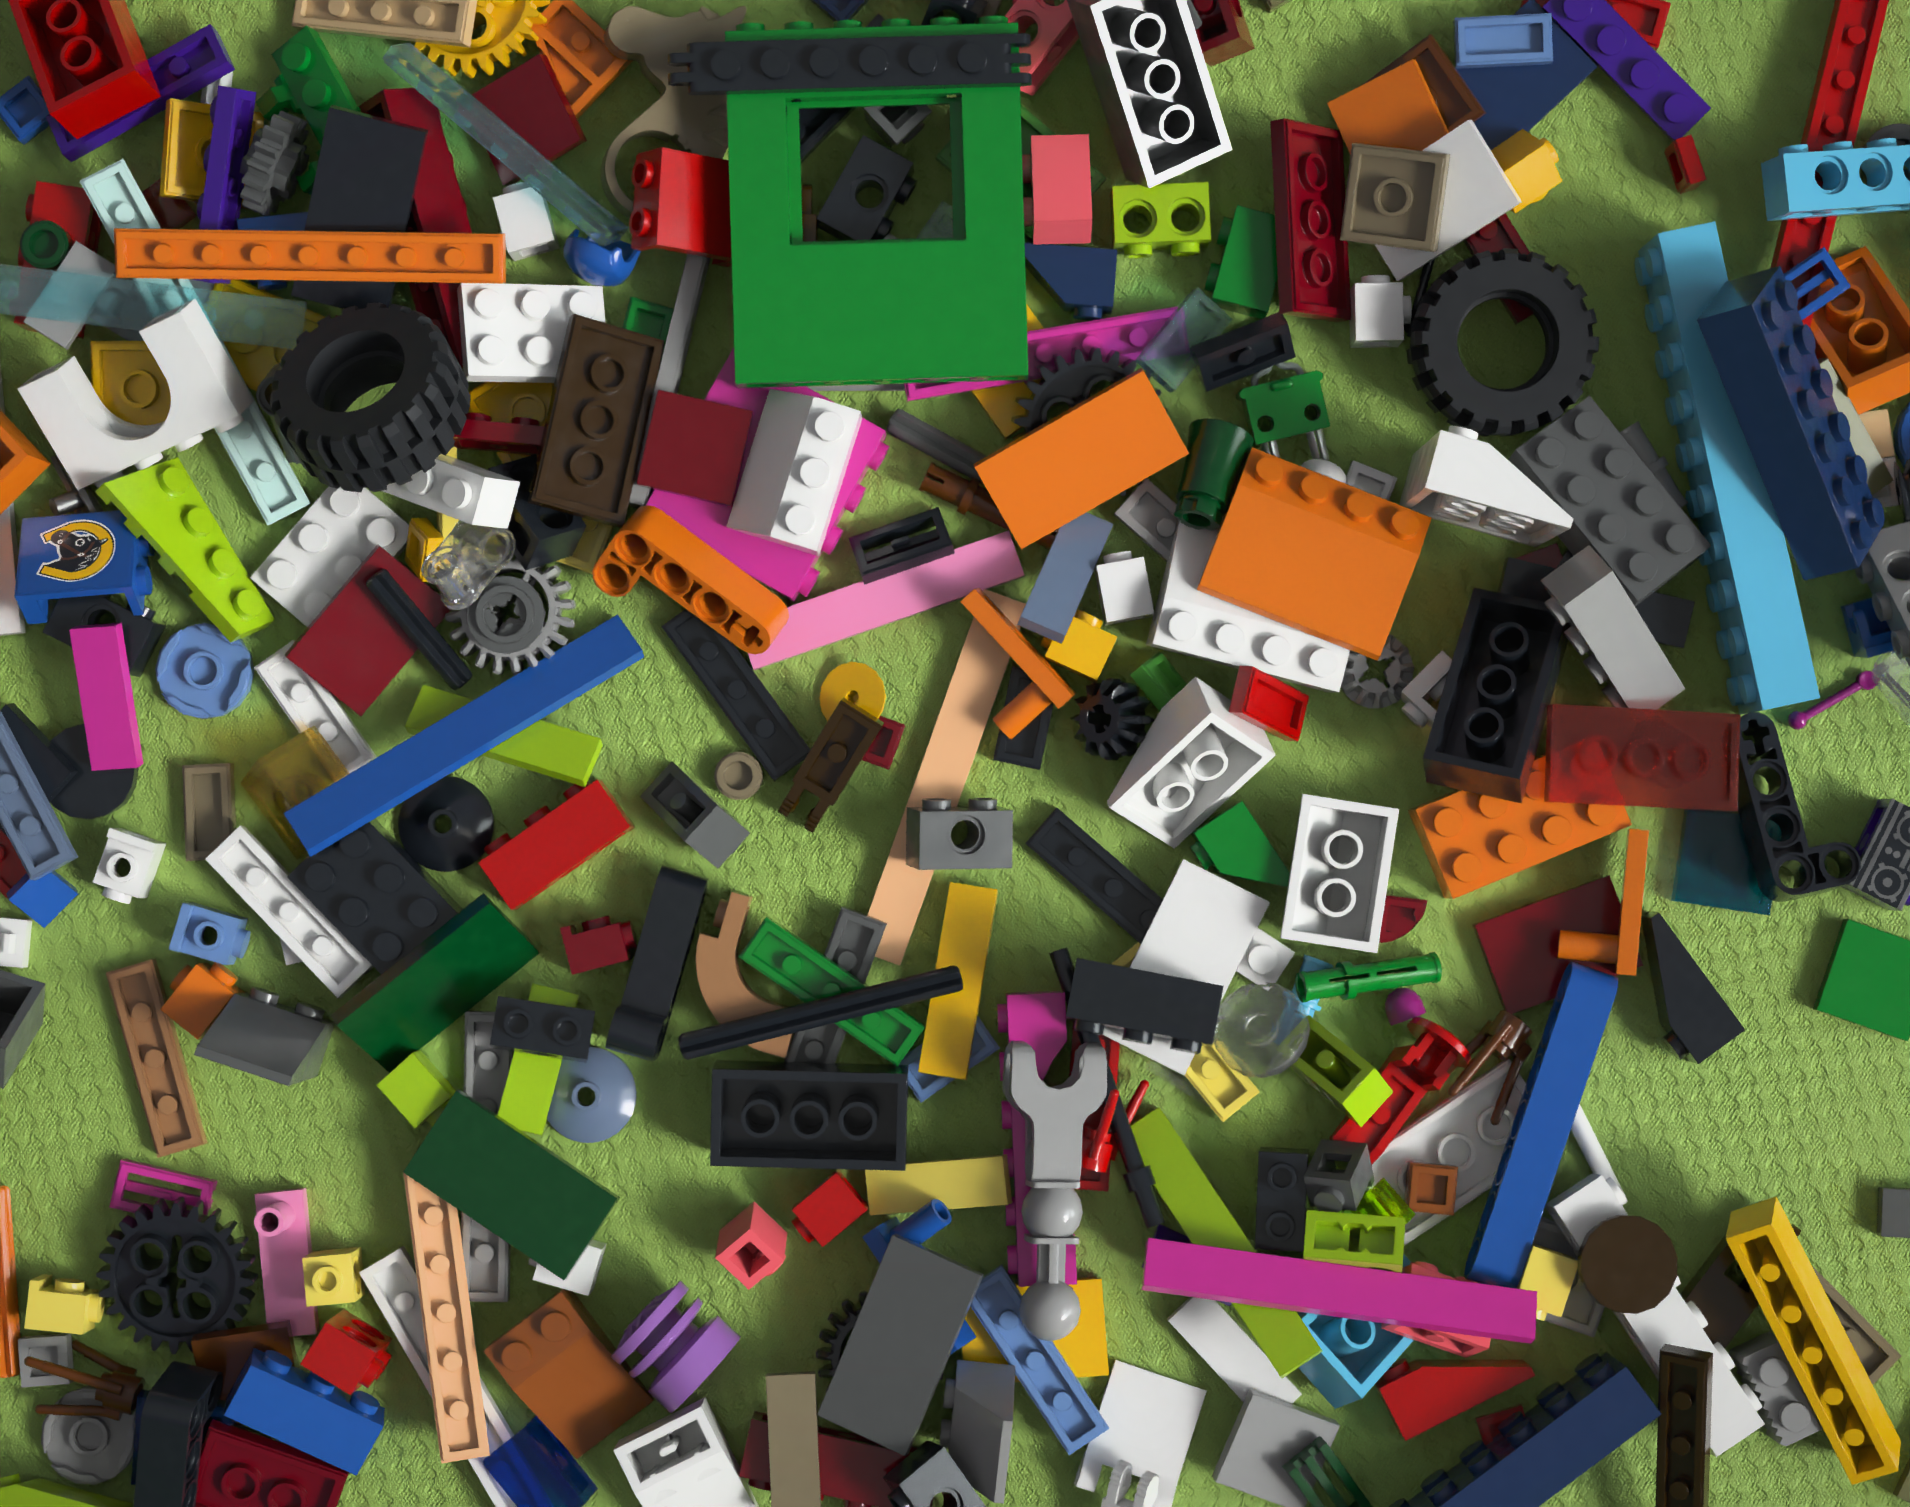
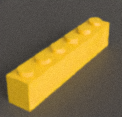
[1726,1196,1901,1485]

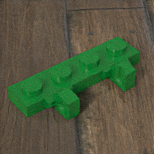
[255,25,361,195]

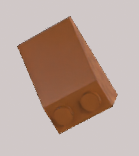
[484,1289,654,1459]

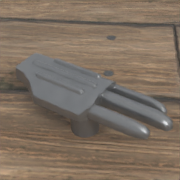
[49,448,104,516]

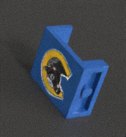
[14,510,155,624]

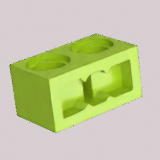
[1110,182,1211,259]
[1303,1210,1405,1273]

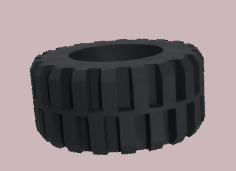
[1406,248,1599,437]
[270,303,470,492]

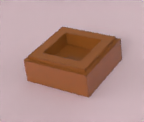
[1404,1161,1458,1215]

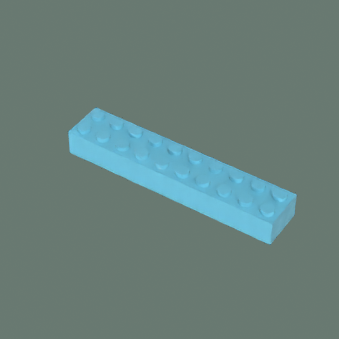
[1634,221,1820,715]

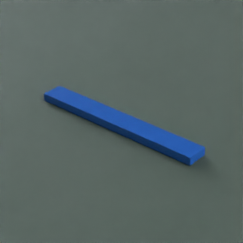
[283,614,644,857]

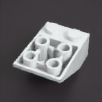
[613,1397,759,1507]

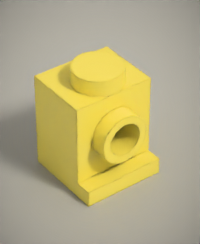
[24,1274,105,1335]

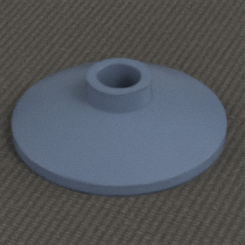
[547,1047,637,1143]

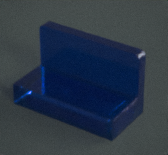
[483,1415,598,1507]

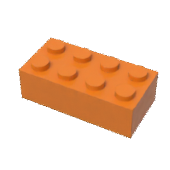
[1408,735,1632,899]

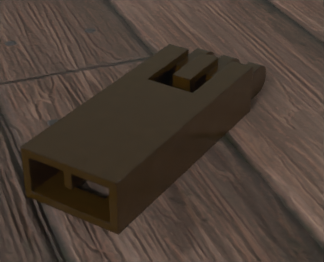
[1680,1200,1801,1348]

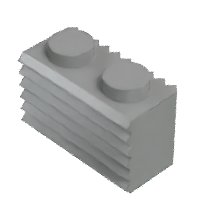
[1729,1331,1823,1446]

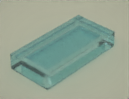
[1135,287,1233,393]

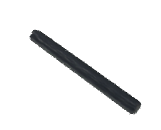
[678,965,963,1060]

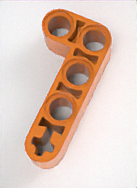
[592,505,789,655]

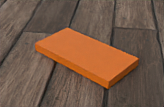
[973,368,1189,549]

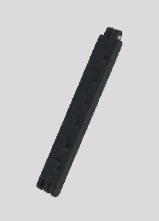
[668,33,1032,95]

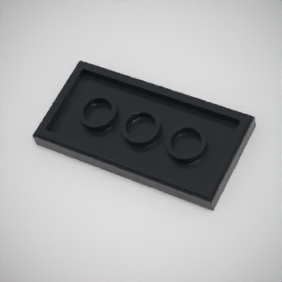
[291,105,428,309]

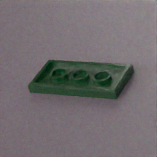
[331,893,540,1073]
[403,1090,620,1280]

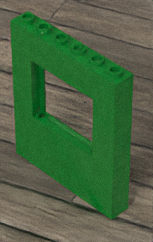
[725,16,1028,389]

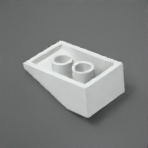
[1107,676,1276,849]

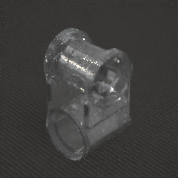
[421,520,515,610]

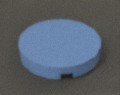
[155,623,254,719]

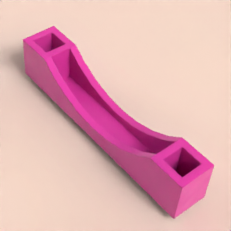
[997,991,1077,1287]

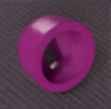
[1385,988,1427,1026]

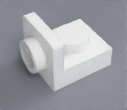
[1401,650,1452,729]

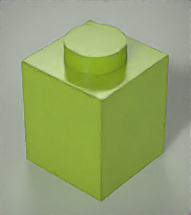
[376,1050,456,1128]

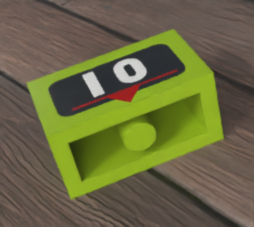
[1276,1015,1394,1127]

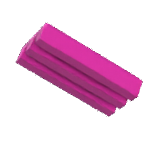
[109,1159,218,1216]

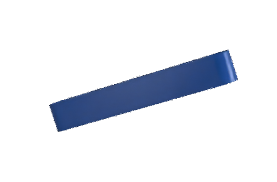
[1464,961,1618,1288]

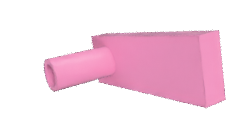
[254,1188,320,1336]

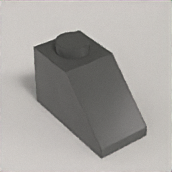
[640,761,750,869]

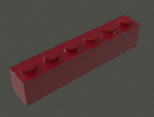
[358,87,472,372]

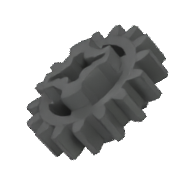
[240,110,309,216]

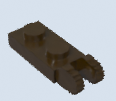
[778,698,884,833]

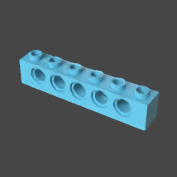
[1761,138,1910,221]

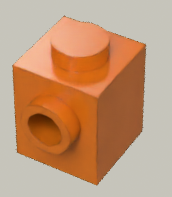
[160,962,244,1040]

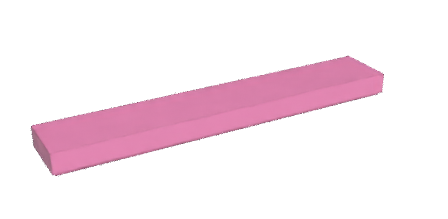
[748,530,1025,670]

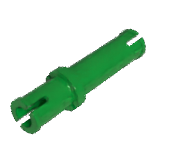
[1295,952,1442,1002]

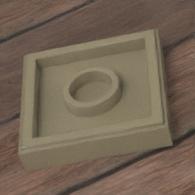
[1340,143,1450,252]

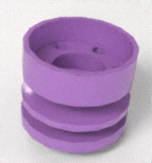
[611,1280,741,1413]

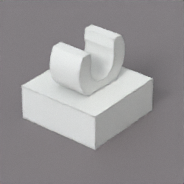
[0,917,32,968]

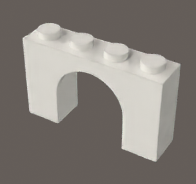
[18,299,254,490]

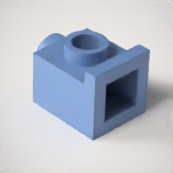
[169,902,251,966]

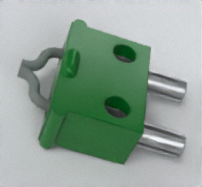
[1236,362,1331,461]

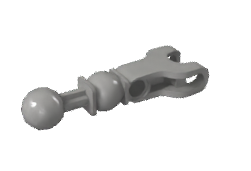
[1002,1041,1107,1341]

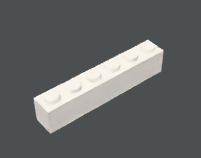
[1545,1174,1765,1457]

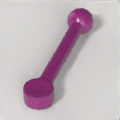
[1788,671,1877,730]

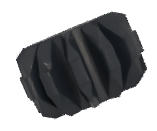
[1070,678,1155,760]

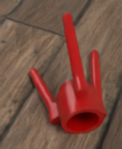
[1070,1049,1149,1173]

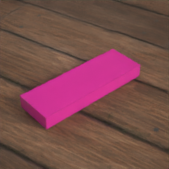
[69,623,144,771]

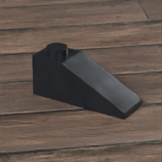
[1641,912,1745,1064]

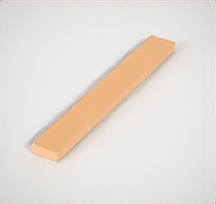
[867,589,1026,966]

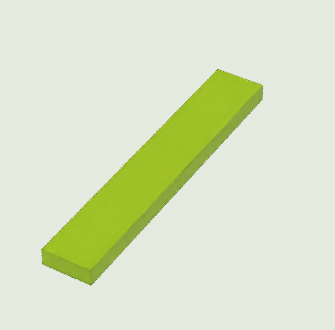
[1131,1107,1323,1378]

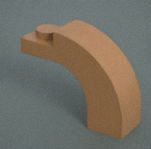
[696,891,794,1058]

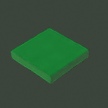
[1813,919,1910,1041]

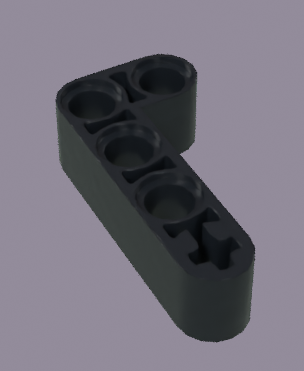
[1720,712,1861,902]
[605,865,709,1062]
[133,1361,223,1507]

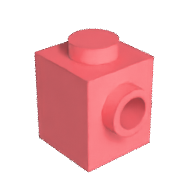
[715,1201,788,1290]

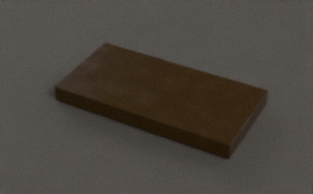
[527,314,665,528]

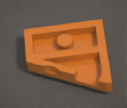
[531,0,633,120]

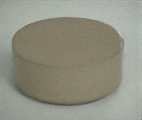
[714,752,763,800]

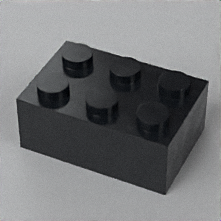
[287,819,463,975]
[1066,958,1224,1054]

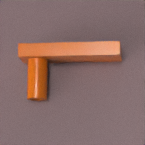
[960,588,1077,739]
[1558,829,1649,976]

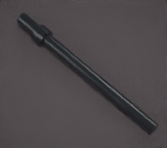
[1049,947,1165,1228]

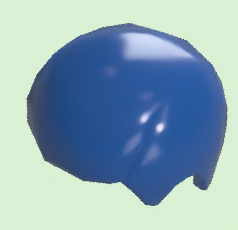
[563,229,641,286]

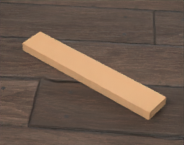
[403,1173,490,1464]

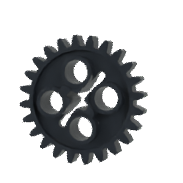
[1011,346,1167,502]
[96,1197,258,1354]

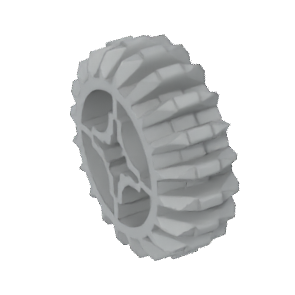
[445,546,576,675]

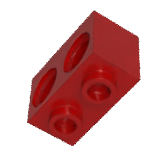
[300,1309,393,1395]

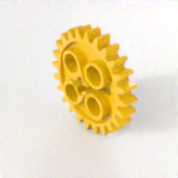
[410,0,551,78]

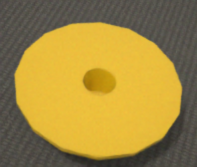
[819,662,886,721]

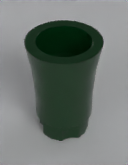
[1174,418,1254,530]

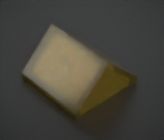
[241,726,350,860]

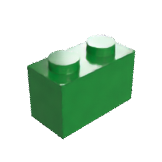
[1204,205,1278,319]

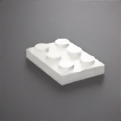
[457,283,606,383]
[250,486,409,627]

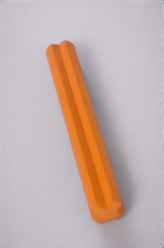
[0,1185,21,1378]

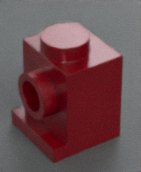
[560,915,638,975]

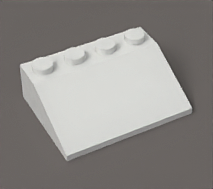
[1399,426,1573,547]
[1146,516,1350,693]

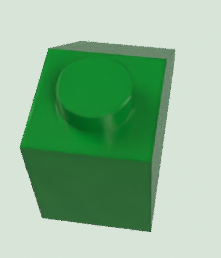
[1189,801,1290,887]

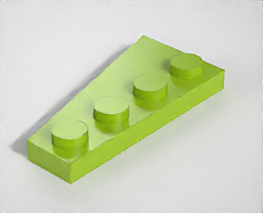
[95,457,275,643]

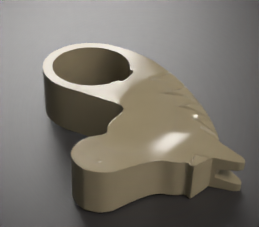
[601,6,746,219]

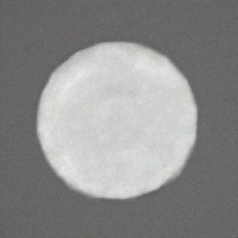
[1214,982,1310,1078]

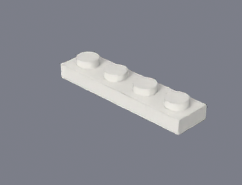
[205,825,374,998]

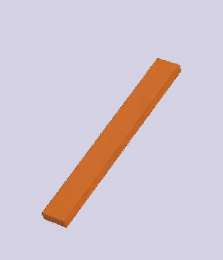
[114,228,506,283]

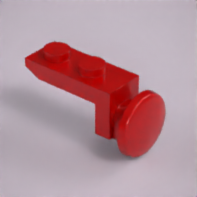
[1329,1017,1471,1165]

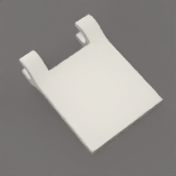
[1074,1360,1207,1507]

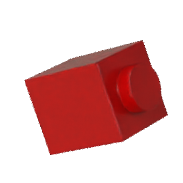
[792,1169,869,1247]

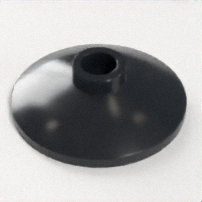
[398,776,494,872]

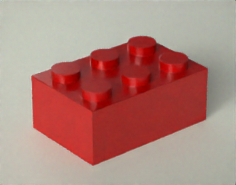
[8,0,161,139]

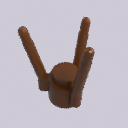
[1447,1010,1533,1125]
[24,1340,145,1421]

